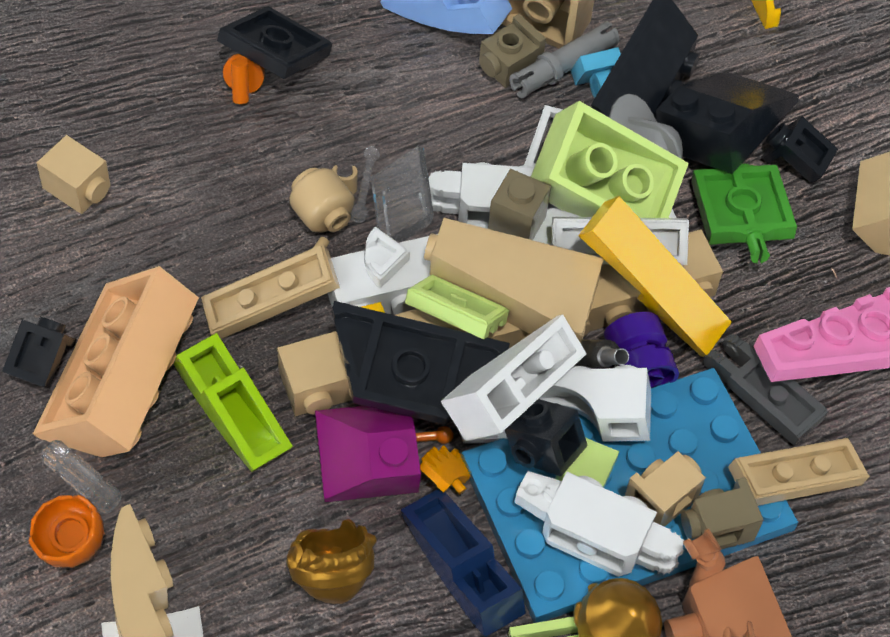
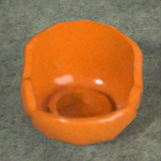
[28,495,105,568]

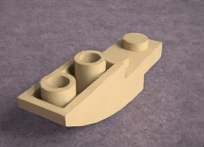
[111,504,173,637]

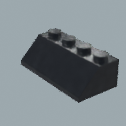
[591,0,700,121]

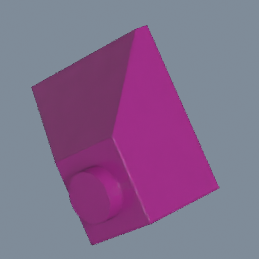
[315,406,421,502]

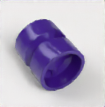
[603,312,679,388]

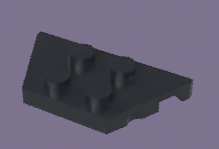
[332,301,510,425]

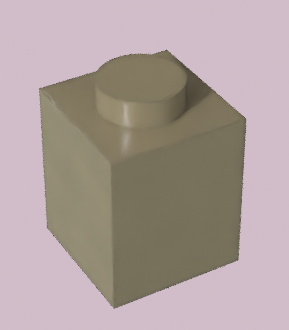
[488,168,551,240]

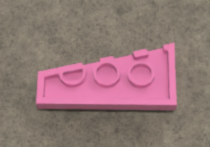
[753,287,890,382]

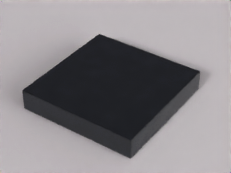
[217,6,333,79]

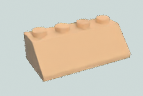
[33,266,199,457]

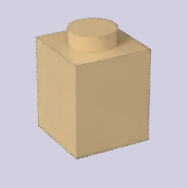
[36,135,111,214]

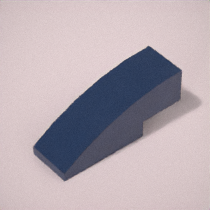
[401,489,526,637]

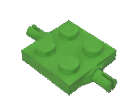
[691,164,797,263]

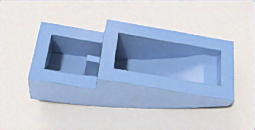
[380,0,513,34]

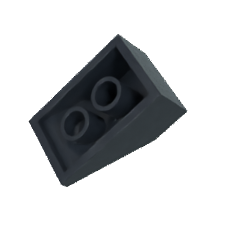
[656,72,799,174]

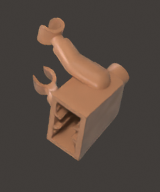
[664,528,792,637]

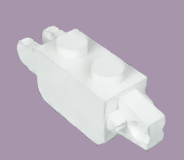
[425,162,556,226]
[515,471,684,577]

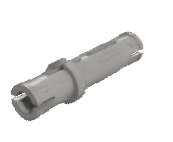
[509,21,620,98]

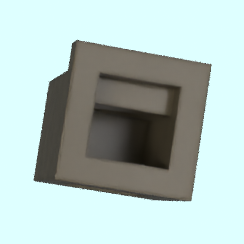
[479,14,546,88]
[681,477,764,549]

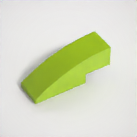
[173,333,293,472]

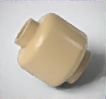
[290,168,354,233]

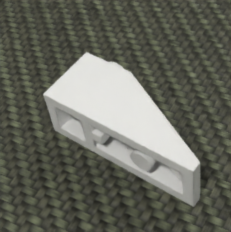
[441,314,587,441]

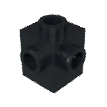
[505,399,588,476]

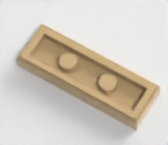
[201,244,340,339]
[728,438,870,506]

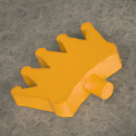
[420,446,470,495]

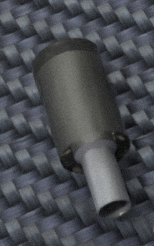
[574,339,629,369]

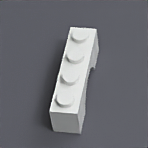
[459,365,651,443]

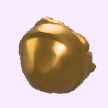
[287,519,377,604]
[574,578,662,637]

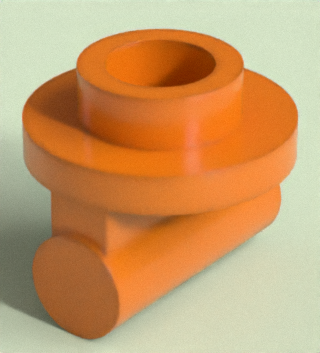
[223,54,265,104]

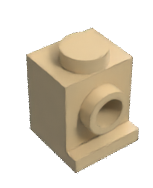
[625,451,706,527]

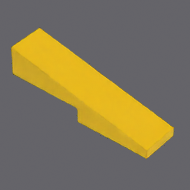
[578,196,732,357]

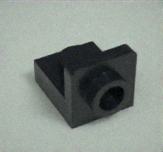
[762,116,838,184]
[2,316,77,389]

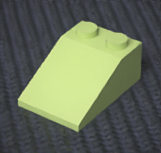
[531,101,689,218]

